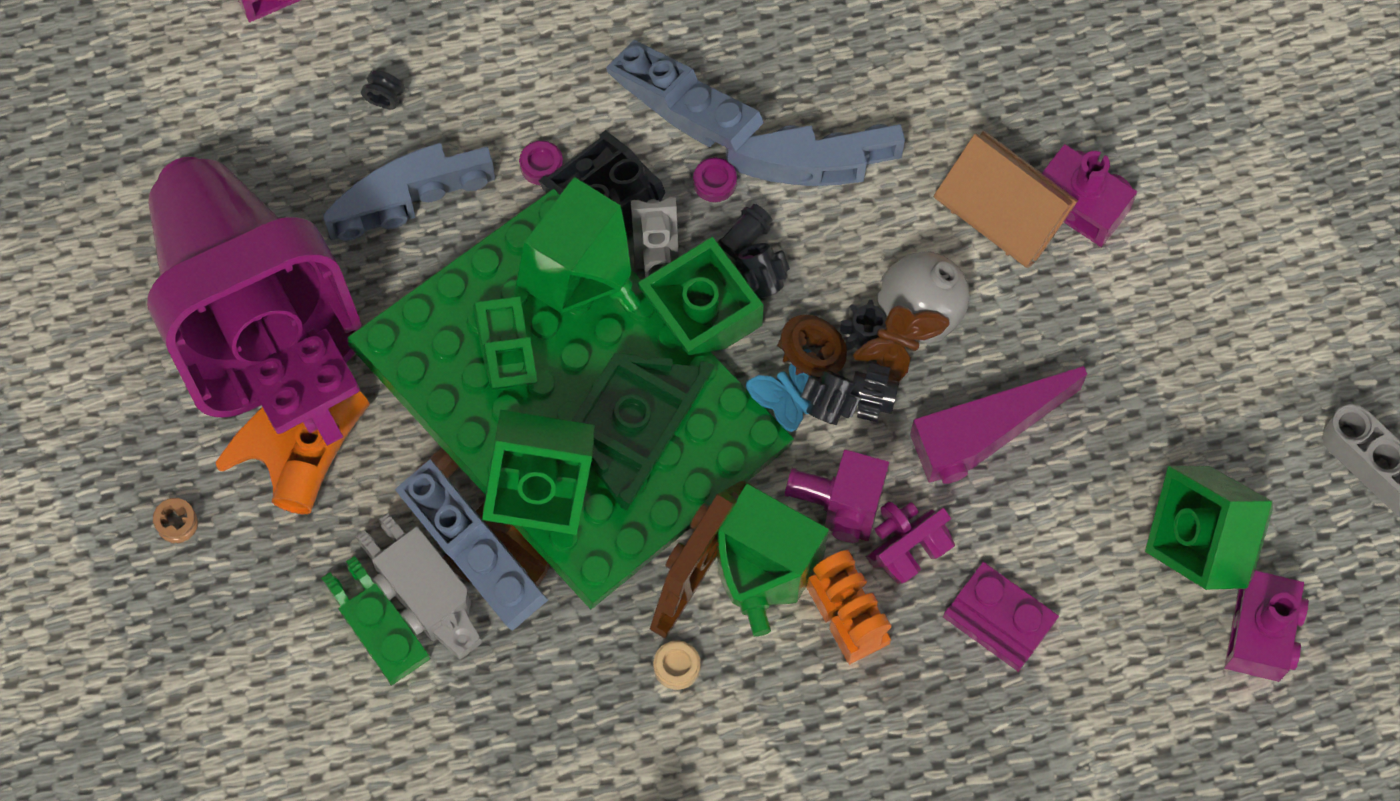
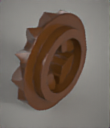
[777,315,847,378]

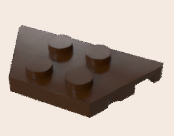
[650,481,757,639]

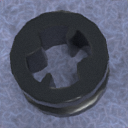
[361,70,405,110]

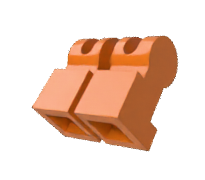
[806,550,891,665]

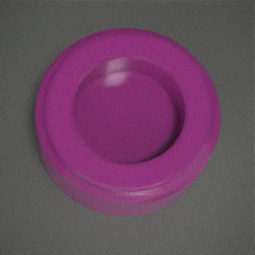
[519,141,563,185]
[693,157,737,202]

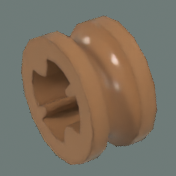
[153,498,198,543]

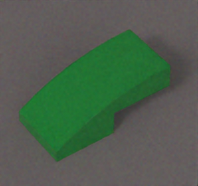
[473,296,538,390]

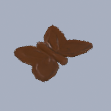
[853,305,950,381]

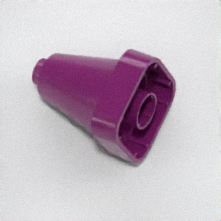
[147,157,363,418]

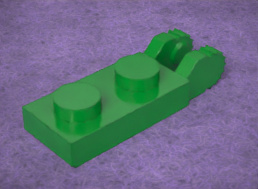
[321,556,430,686]

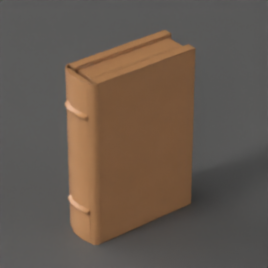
[933,131,1078,269]

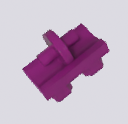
[865,502,955,584]

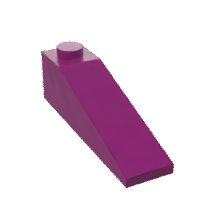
[910,366,1087,484]

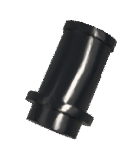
[718,204,773,260]

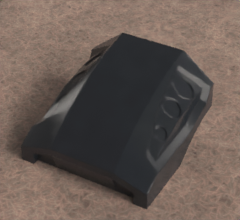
[538,130,666,237]

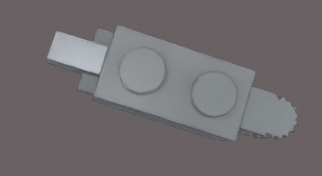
[356,513,482,660]

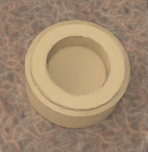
[653,641,700,690]

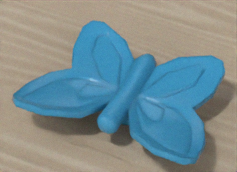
[746,349,812,432]

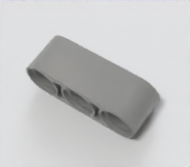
[1322,404,1400,517]

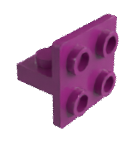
[245,329,360,446]

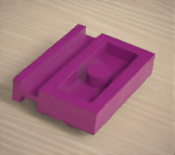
[943,562,1059,672]

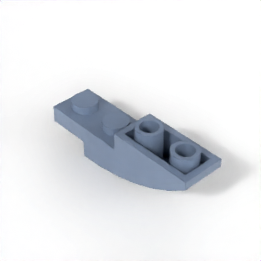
[606,40,764,152]
[726,124,905,186]
[323,143,495,240]
[395,459,548,631]

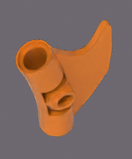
[216,391,370,514]

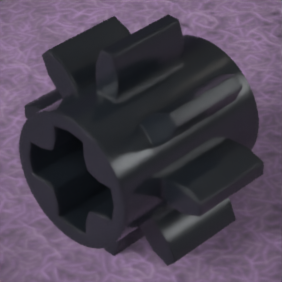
[735,243,790,298]
[840,299,886,350]
[851,363,900,422]
[800,369,861,425]

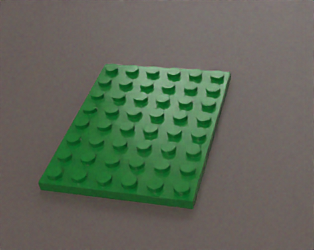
[348,189,794,610]

